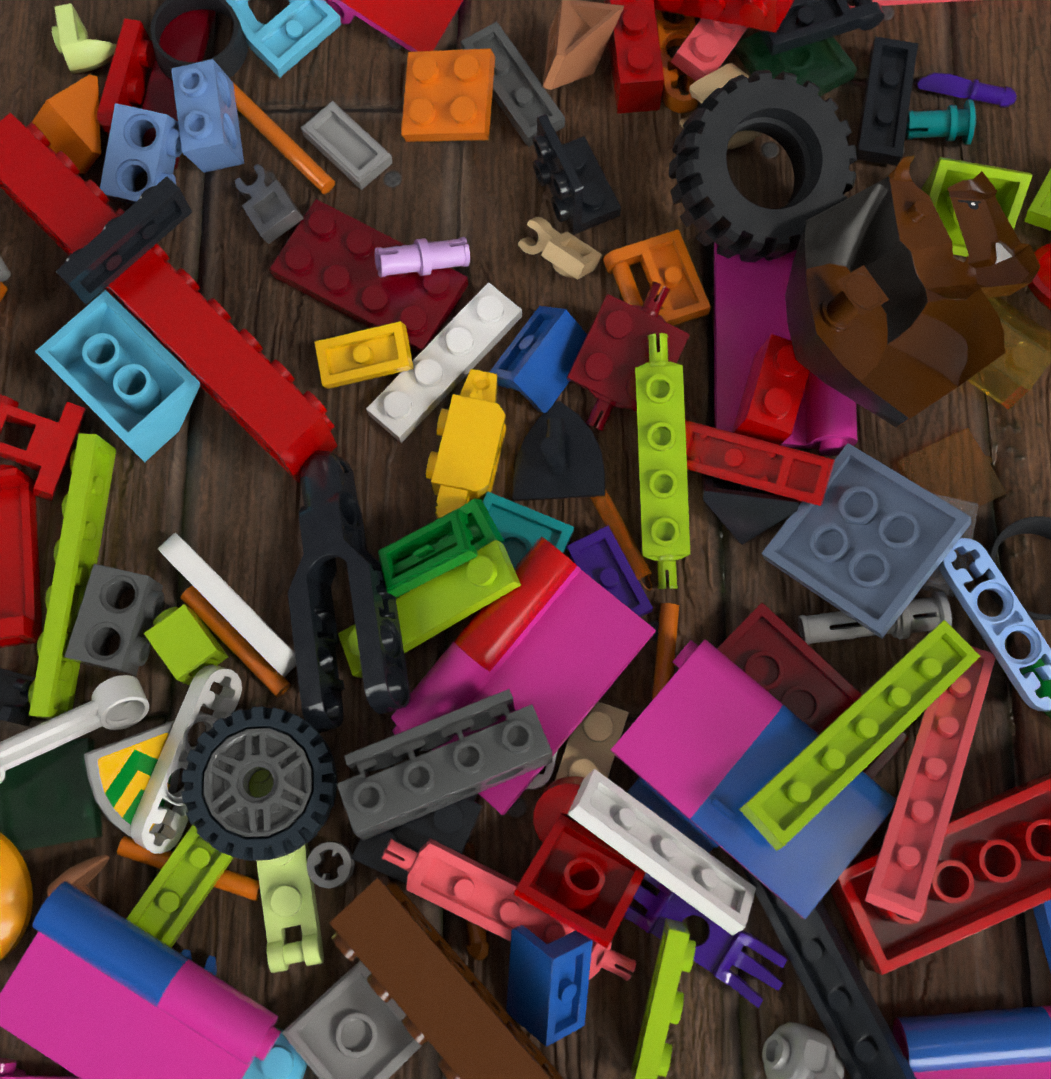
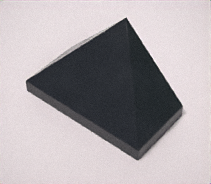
[702,474,799,545]

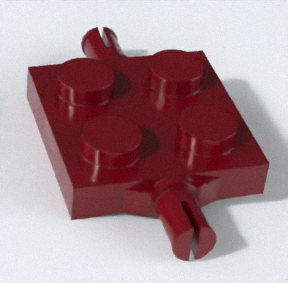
[566,282,690,432]

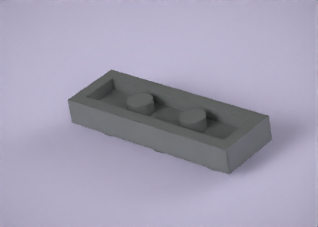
[461,21,565,147]

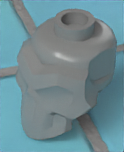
[762,1022,844,1079]

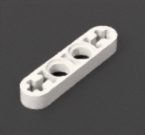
[158,532,296,677]
[130,665,242,854]

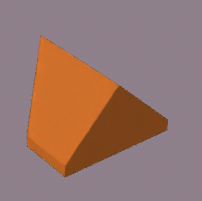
[32,74,101,174]

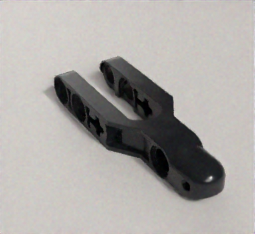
[288,450,410,733]

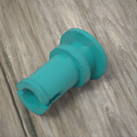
[906,99,976,145]

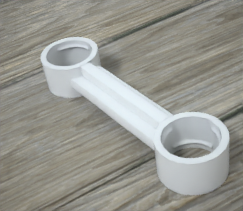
[0,675,150,784]

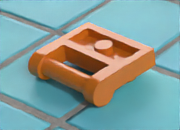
[603,229,711,326]

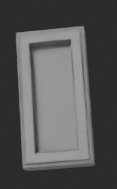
[301,101,393,190]

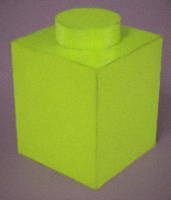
[144,604,229,686]

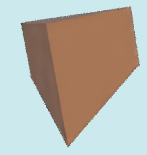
[543,0,624,90]

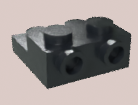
[351,760,484,884]

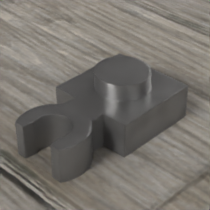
[235,164,304,244]

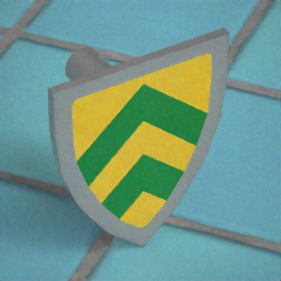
[84,721,180,836]

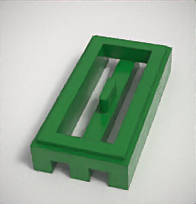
[378,509,478,597]

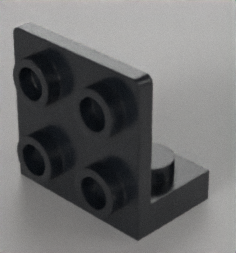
[532,114,621,235]

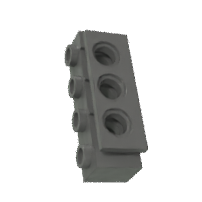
[337,689,552,840]

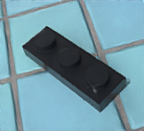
[856,36,918,166]
[56,176,192,305]

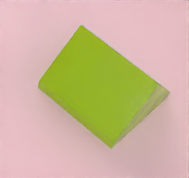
[921,157,1033,257]

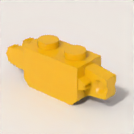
[426,369,506,519]

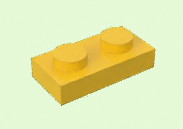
[314,321,414,389]

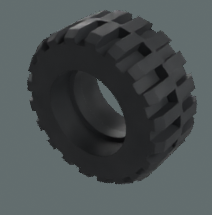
[669,70,857,262]

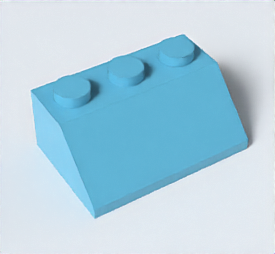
[35,290,201,462]

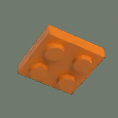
[401,48,495,142]

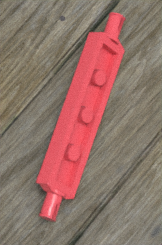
[381,838,636,981]

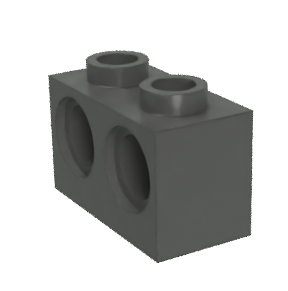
[65,564,165,676]

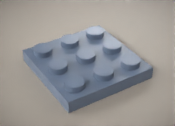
[761,443,971,639]

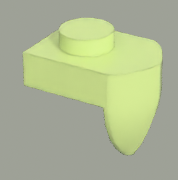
[52,3,117,74]

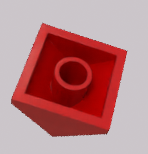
[514,814,646,948]

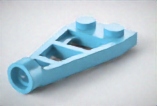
[225,0,341,78]

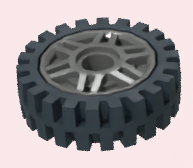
[181,707,337,861]

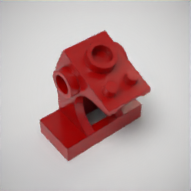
[0,394,85,501]

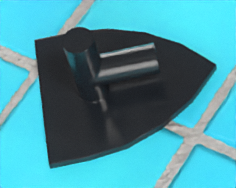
[513,401,605,501]

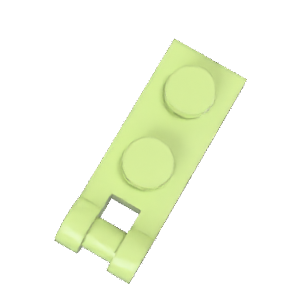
[256,843,324,973]

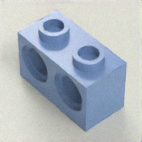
[171,59,244,173]
[100,103,182,204]

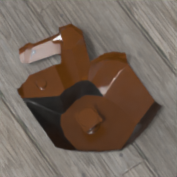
[785,156,1041,428]

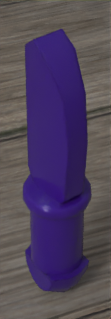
[916,73,1017,108]

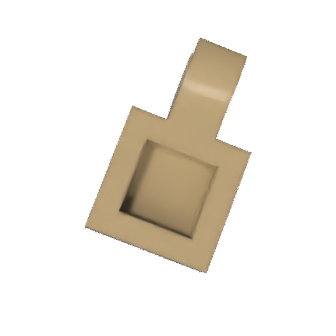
[518,217,603,280]

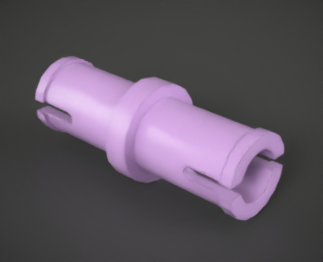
[375,237,470,278]

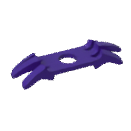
[624,872,787,1008]

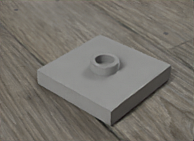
[282,960,422,1079]

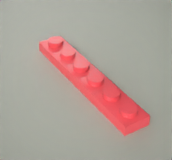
[865,646,996,922]

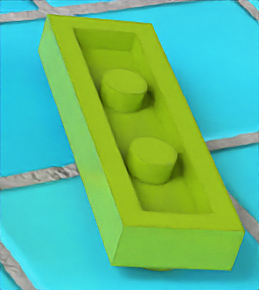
[631,918,696,1079]

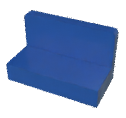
[490,306,587,413]
[506,925,593,1047]

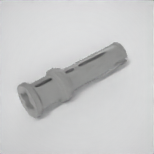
[798,591,952,645]

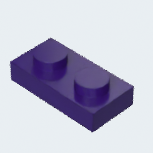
[566,525,653,617]

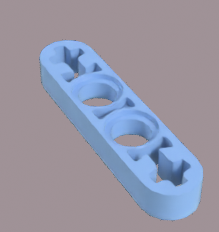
[938,538,1051,712]

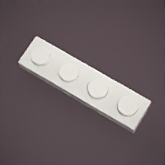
[366,282,522,443]
[568,769,756,936]

